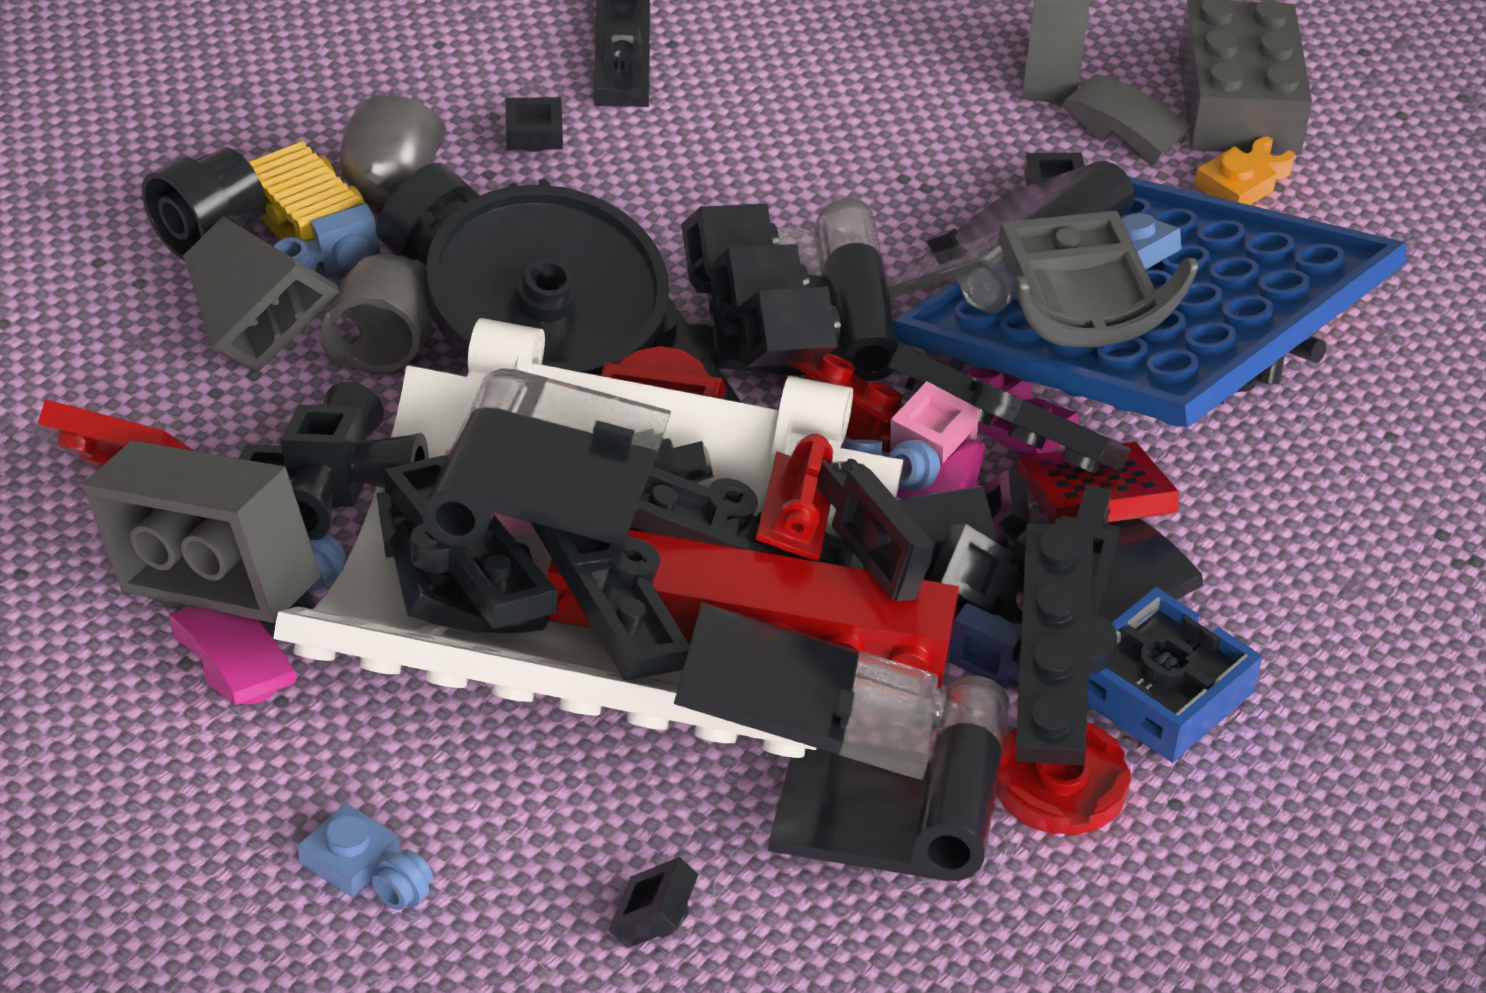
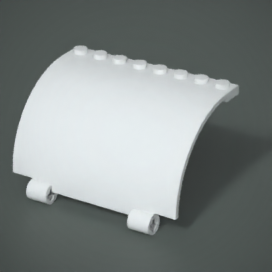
[273,318,904,758]

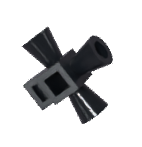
[238,382,429,540]

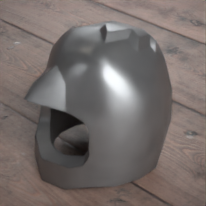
[340,95,447,209]
[321,254,433,373]

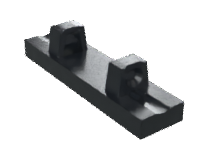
[594,0,650,107]

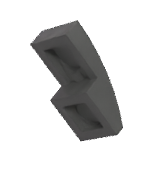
[1062,74,1191,166]

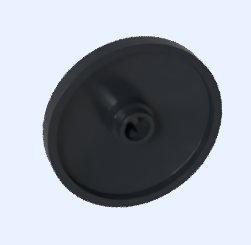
[425,185,669,376]

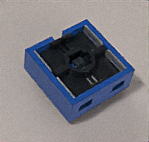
[1087,587,1262,763]

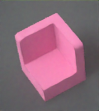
[890,382,979,464]

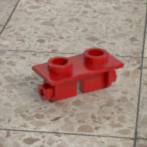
[792,354,904,453]
[755,434,834,562]

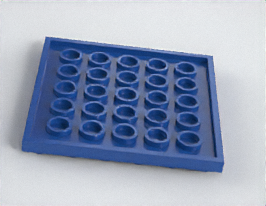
[894,176,1407,428]

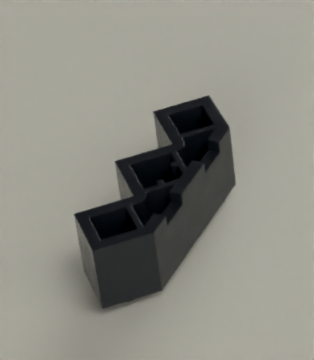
[681,203,841,367]

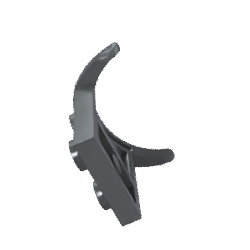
[998,211,1198,348]

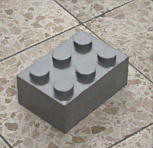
[1179,0,1312,155]
[82,440,321,623]

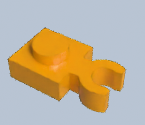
[1194,136,1295,205]

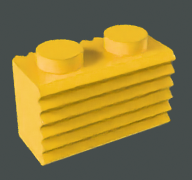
[249,141,365,241]

